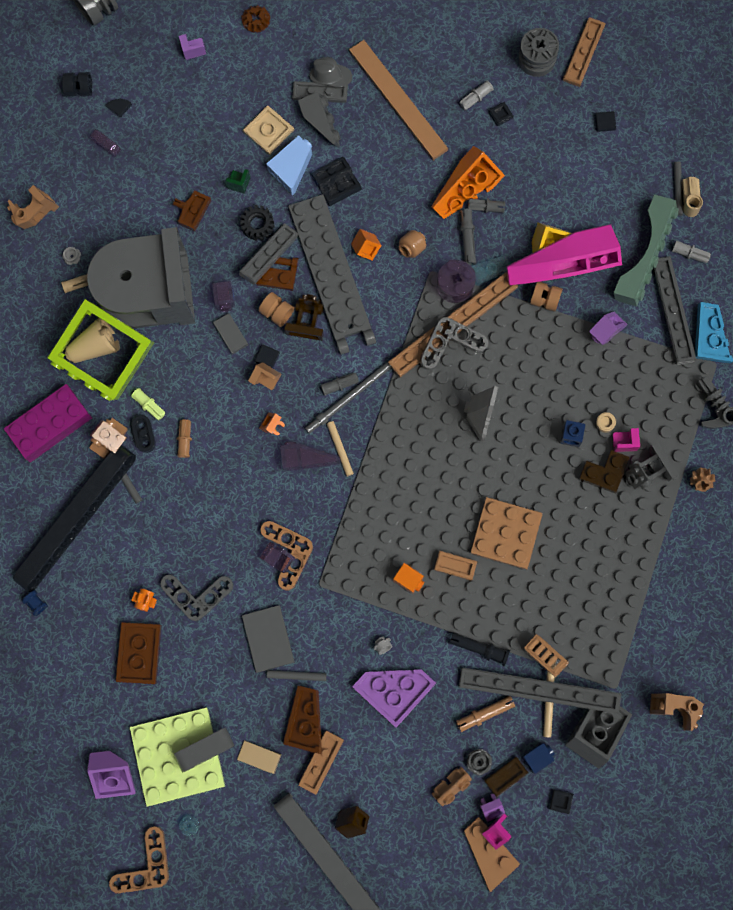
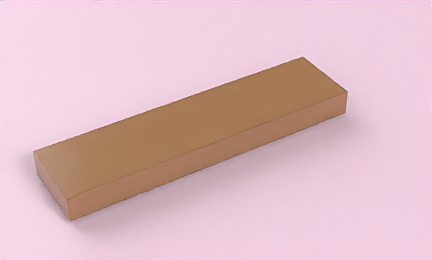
[563,17,606,87]

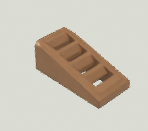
[524,634,569,678]

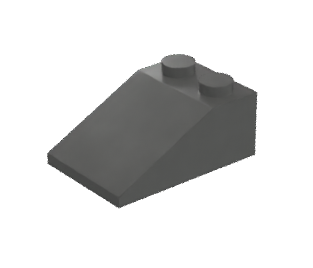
[565,706,632,769]

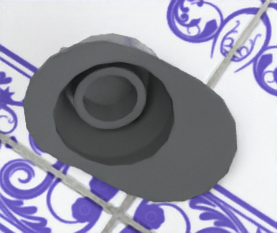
[310,57,352,87]

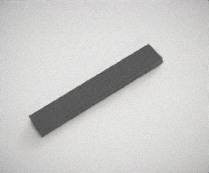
[653,256,696,365]

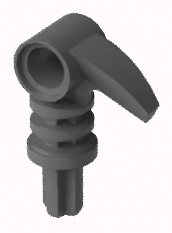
[698,376,733,429]

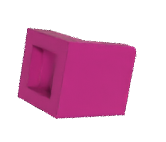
[613,428,640,452]
[482,813,512,850]

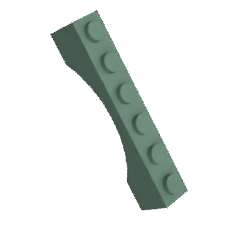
[614,195,679,307]

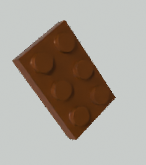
[116,622,162,684]

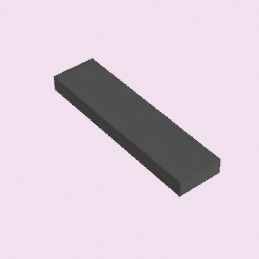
[239,223,299,285]

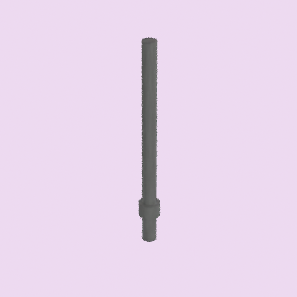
[305,358,393,434]

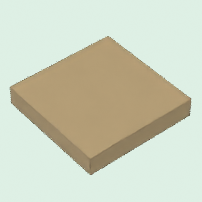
[243,105,294,155]

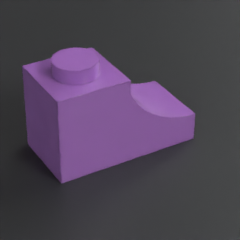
[589,312,628,345]

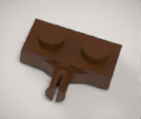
[173,190,211,231]

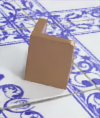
[248,363,281,390]

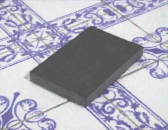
[242,605,295,673]

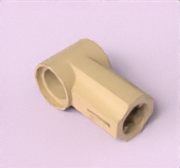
[682,177,703,217]

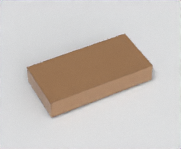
[434,551,477,581]

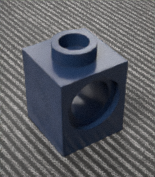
[560,420,586,447]
[522,743,555,774]

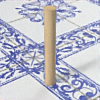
[327,421,354,477]

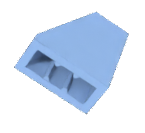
[266,136,312,195]

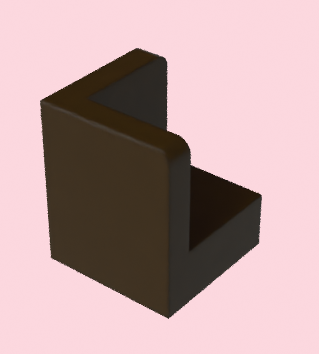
[335,806,370,839]

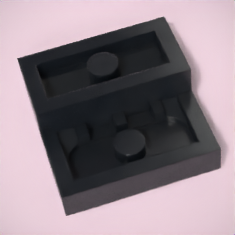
[311,156,362,206]

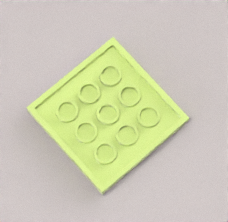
[130,708,225,807]

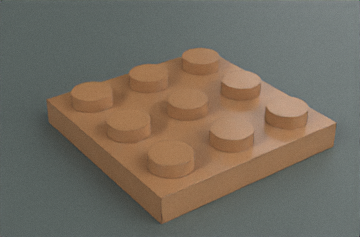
[470,497,543,570]

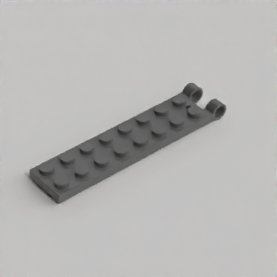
[289,194,376,355]

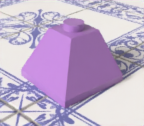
[87,751,136,799]

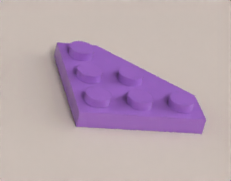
[352,670,436,728]

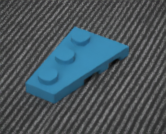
[695,302,733,363]

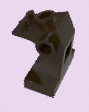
[285,294,324,341]

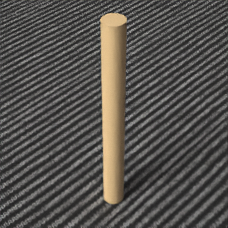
[543,656,556,737]

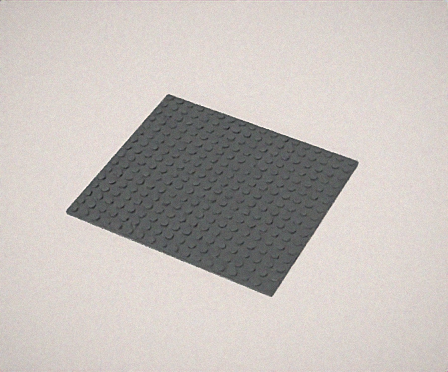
[319,271,717,689]

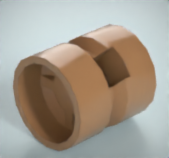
[530,282,563,312]
[259,292,294,327]

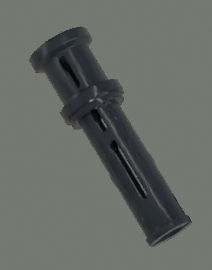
[450,632,510,667]

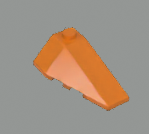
[431,146,505,219]

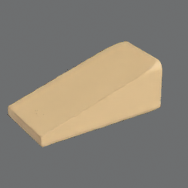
[237,741,282,774]

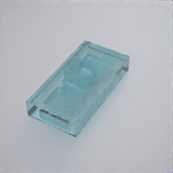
[470,255,509,285]

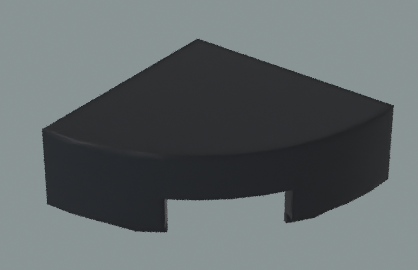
[106,99,132,118]

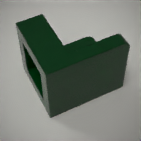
[225,169,251,194]

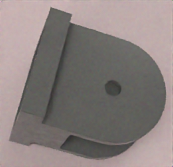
[87,227,195,328]

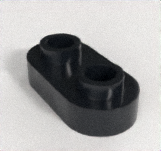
[132,415,156,453]

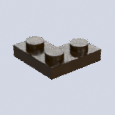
[579,450,629,494]

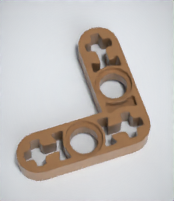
[261,521,313,591]
[109,826,169,893]

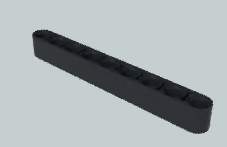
[13,445,136,592]

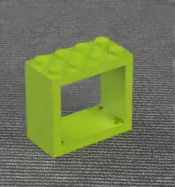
[48,299,155,401]

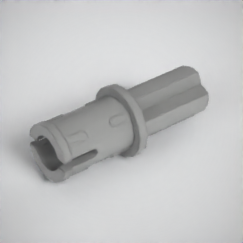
[460,81,493,110]
[672,240,711,263]

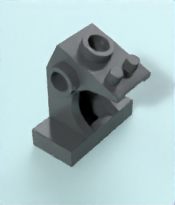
[625,442,679,490]

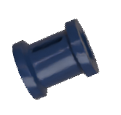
[22,590,48,617]

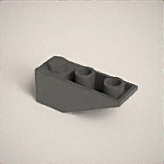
[298,92,341,147]

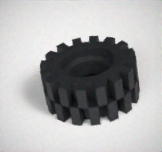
[240,205,275,241]

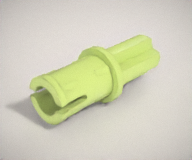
[131,388,165,420]

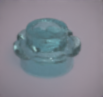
[179,815,199,836]

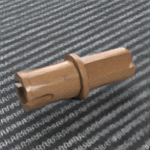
[177,419,192,458]

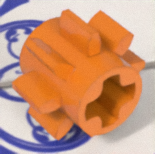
[131,589,157,612]

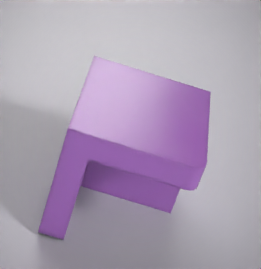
[179,34,206,60]

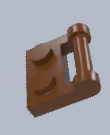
[256,257,299,291]

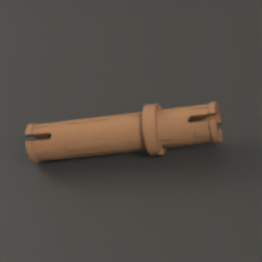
[456,696,515,733]

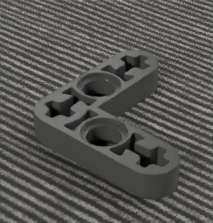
[420,317,488,369]
[161,575,234,621]

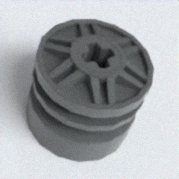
[73,0,119,27]
[518,28,559,77]

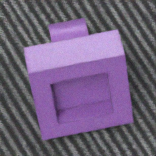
[481,794,505,822]

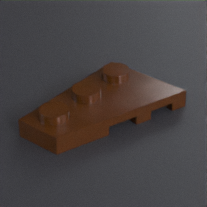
[283,686,322,754]

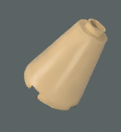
[65,318,120,363]

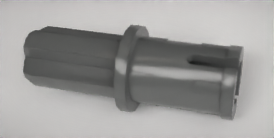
[468,198,505,213]
[320,373,359,396]

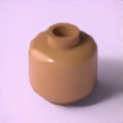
[399,230,426,258]

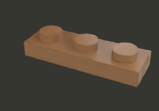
[298,731,344,795]

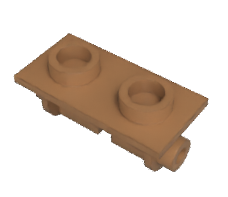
[432,767,472,807]

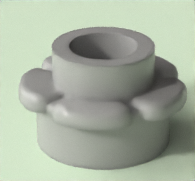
[63,247,81,265]
[374,637,392,655]

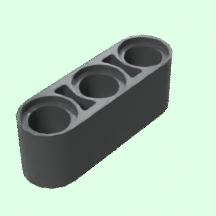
[174,727,235,773]

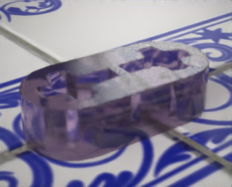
[89,129,121,157]

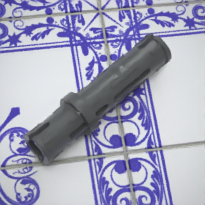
[460,209,476,266]

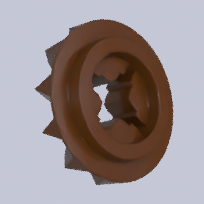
[242,4,270,33]

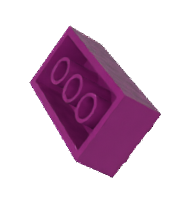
[4,384,92,463]

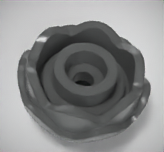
[467,749,492,775]

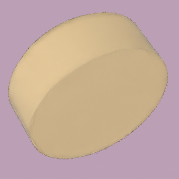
[596,412,616,433]

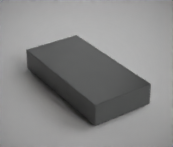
[213,313,248,355]

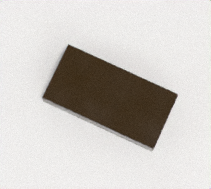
[484,756,528,797]

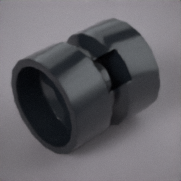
[62,72,92,97]

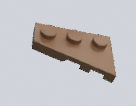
[464,817,520,892]

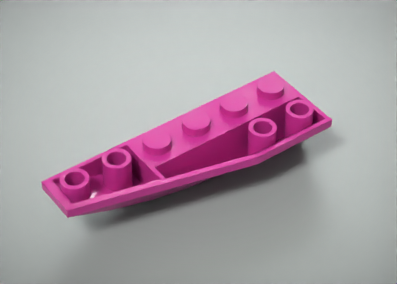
[506,224,622,285]

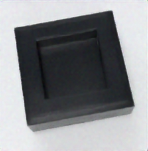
[489,102,514,126]
[595,111,616,132]
[255,344,280,368]
[549,789,574,814]

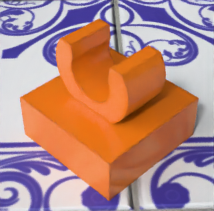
[259,413,285,435]

